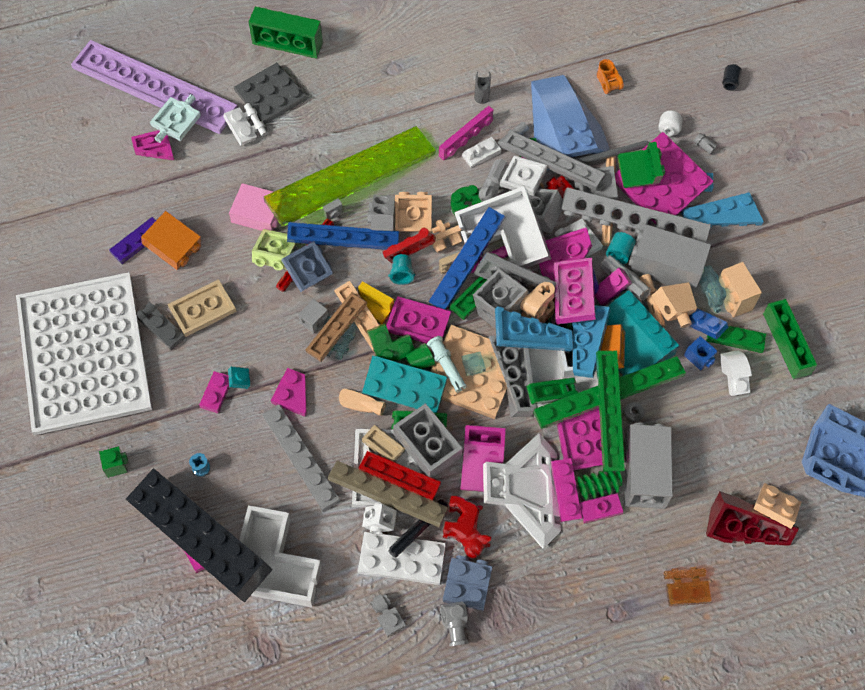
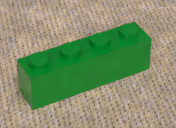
[763,299,817,380]

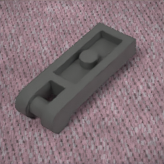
[136,302,185,350]

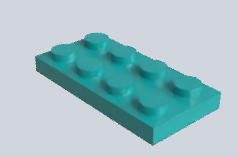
[362,356,448,413]

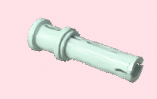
[426,336,467,393]

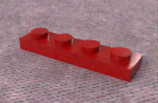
[358,451,441,501]

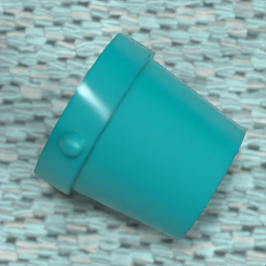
[388,254,416,285]

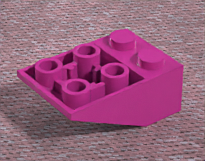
[461,425,506,492]

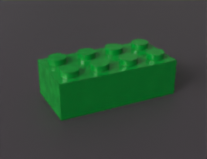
[248,6,323,59]

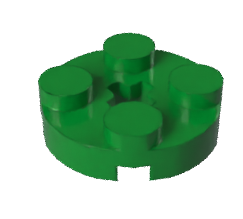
[450,185,482,215]

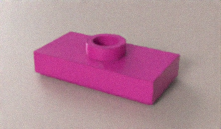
[579,494,623,524]

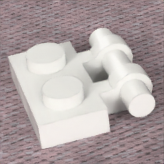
[223,103,267,146]

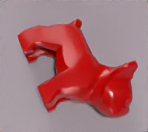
[443,496,492,558]

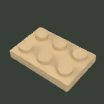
[167,279,237,337]

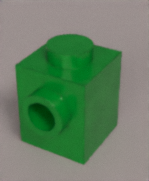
[99,446,129,478]

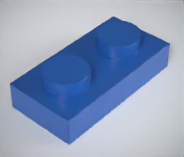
[689,308,728,339]

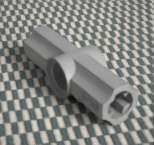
[601,255,651,302]

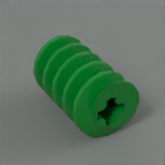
[577,471,622,501]

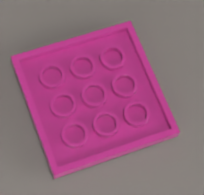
[615,132,714,224]

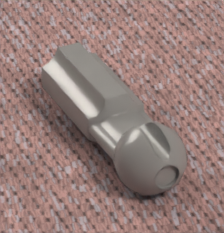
[479,159,509,202]

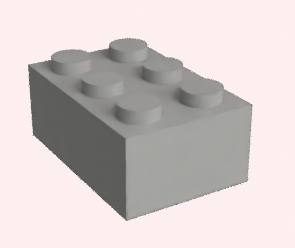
[393,403,463,478]

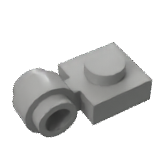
[370,594,406,637]

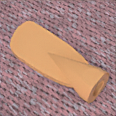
[339,389,386,416]

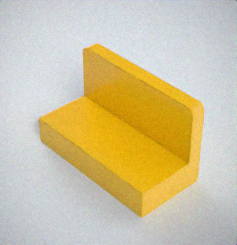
[358,281,394,324]

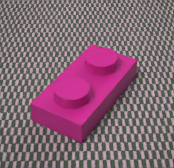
[594,268,632,306]
[199,371,230,413]

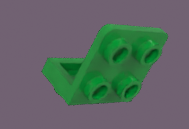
[618,142,665,188]

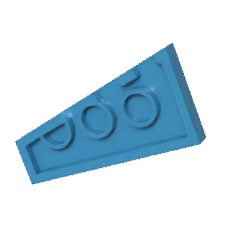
[682,192,764,227]
[572,306,610,378]

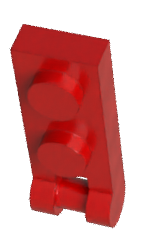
[382,228,436,264]

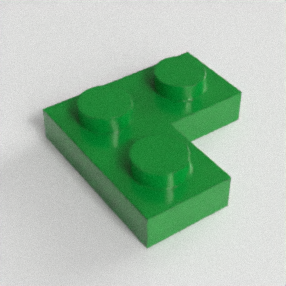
[367,324,415,362]

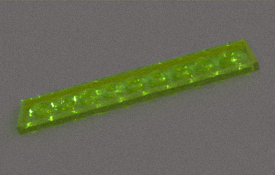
[264,126,436,227]

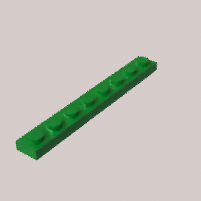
[533,356,686,429]

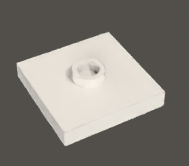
[500,156,548,196]

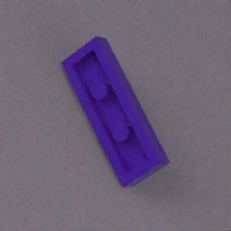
[109,217,156,264]

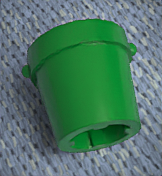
[405,343,436,369]

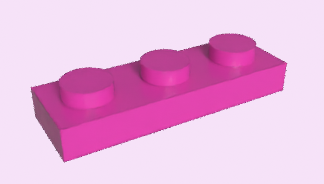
[550,458,582,522]

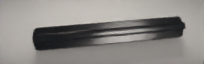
[388,499,448,558]

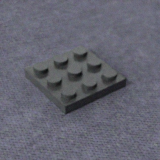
[234,62,307,124]

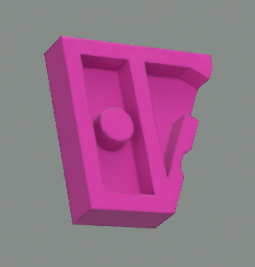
[131,130,174,160]
[271,368,307,417]

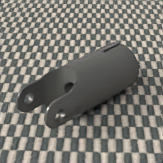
[474,72,491,104]

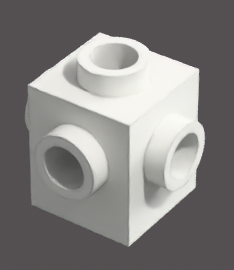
[362,503,397,535]

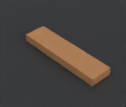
[305,292,367,362]

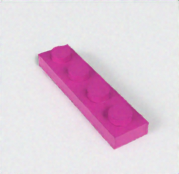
[439,105,494,161]

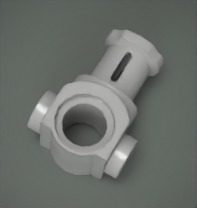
[440,601,468,646]

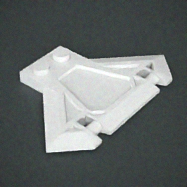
[483,433,561,548]

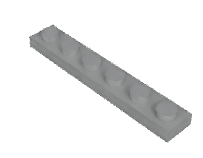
[502,131,605,191]
[262,405,340,512]

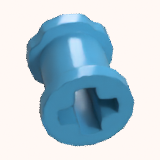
[189,453,210,477]

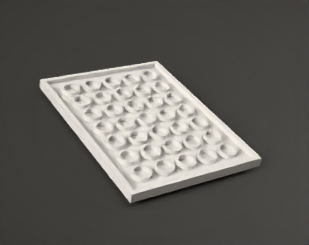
[16,272,152,435]

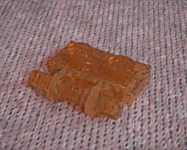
[663,567,712,607]

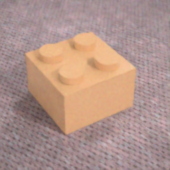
[715,262,762,318]

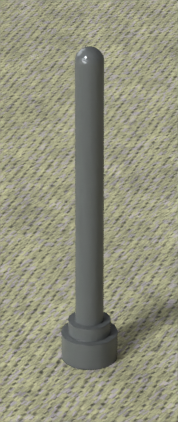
[571,140,649,164]

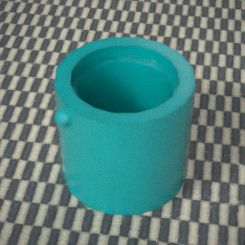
[606,232,636,264]

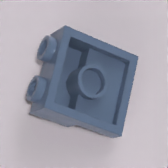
[281,241,333,292]
[443,555,492,611]

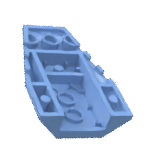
[531,75,610,170]
[802,404,865,497]

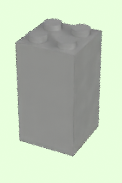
[628,225,711,293]
[625,423,673,509]

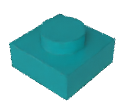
[228,366,250,389]

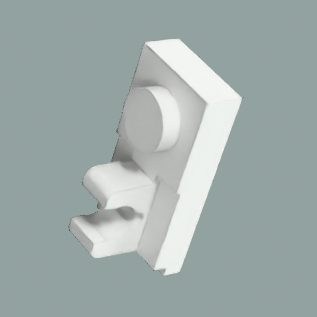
[462,137,501,168]

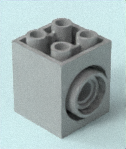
[473,269,528,329]

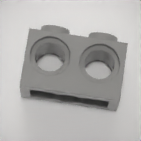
[367,195,395,231]

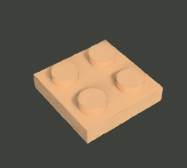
[753,483,801,528]

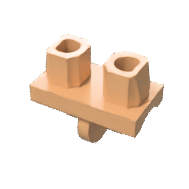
[432,220,462,253]

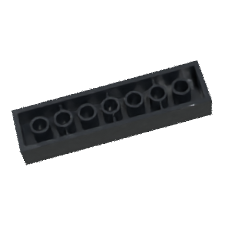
[126,468,273,603]

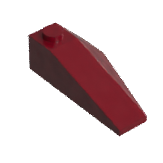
[706,491,799,546]

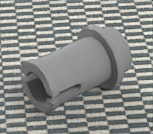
[694,133,717,154]

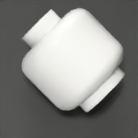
[658,111,683,137]

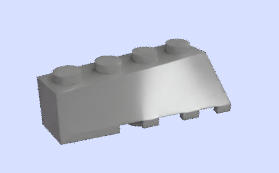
[489,336,537,417]

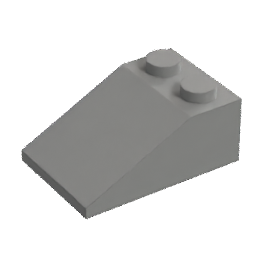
[509,189,563,232]

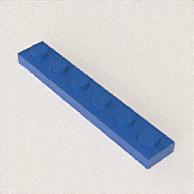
[428,207,506,310]
[287,222,399,250]

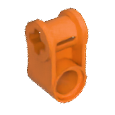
[596,59,624,94]

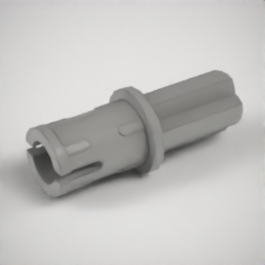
[498,122,529,149]

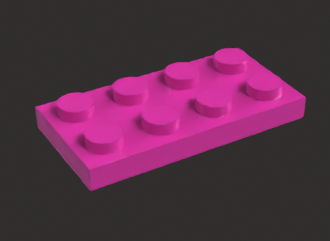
[554,258,596,324]

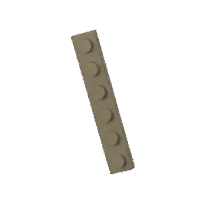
[328,461,448,527]

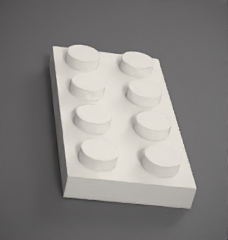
[358,532,446,585]

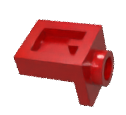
[545,175,574,199]

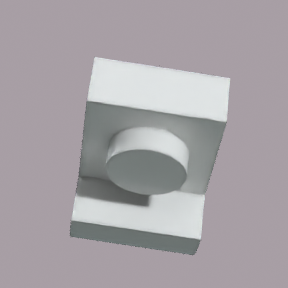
[720,350,752,396]

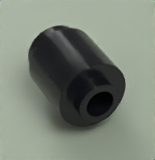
[722,64,742,91]

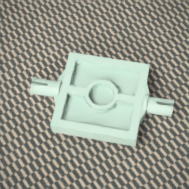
[150,94,201,143]

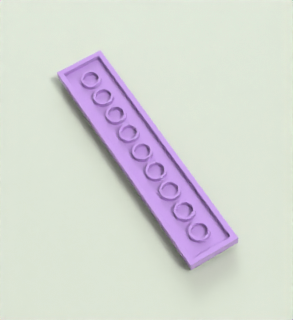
[71,40,238,134]

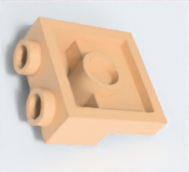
[395,192,432,232]

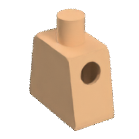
[652,282,697,328]

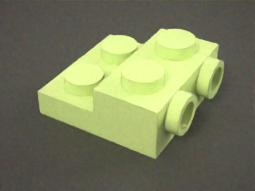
[252,229,298,270]

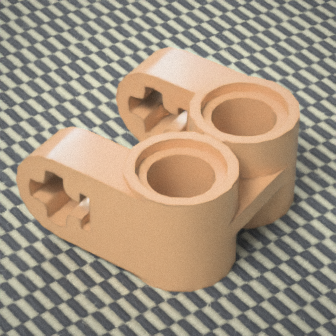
[520,282,555,323]

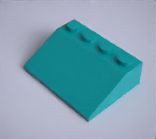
[607,290,679,376]

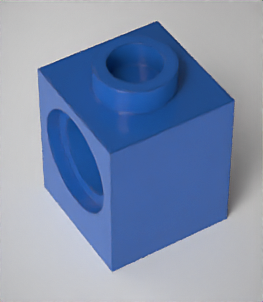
[684,336,717,371]

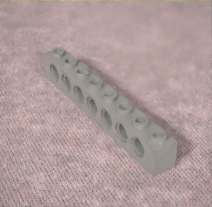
[560,188,711,243]

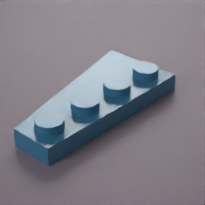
[495,306,573,351]

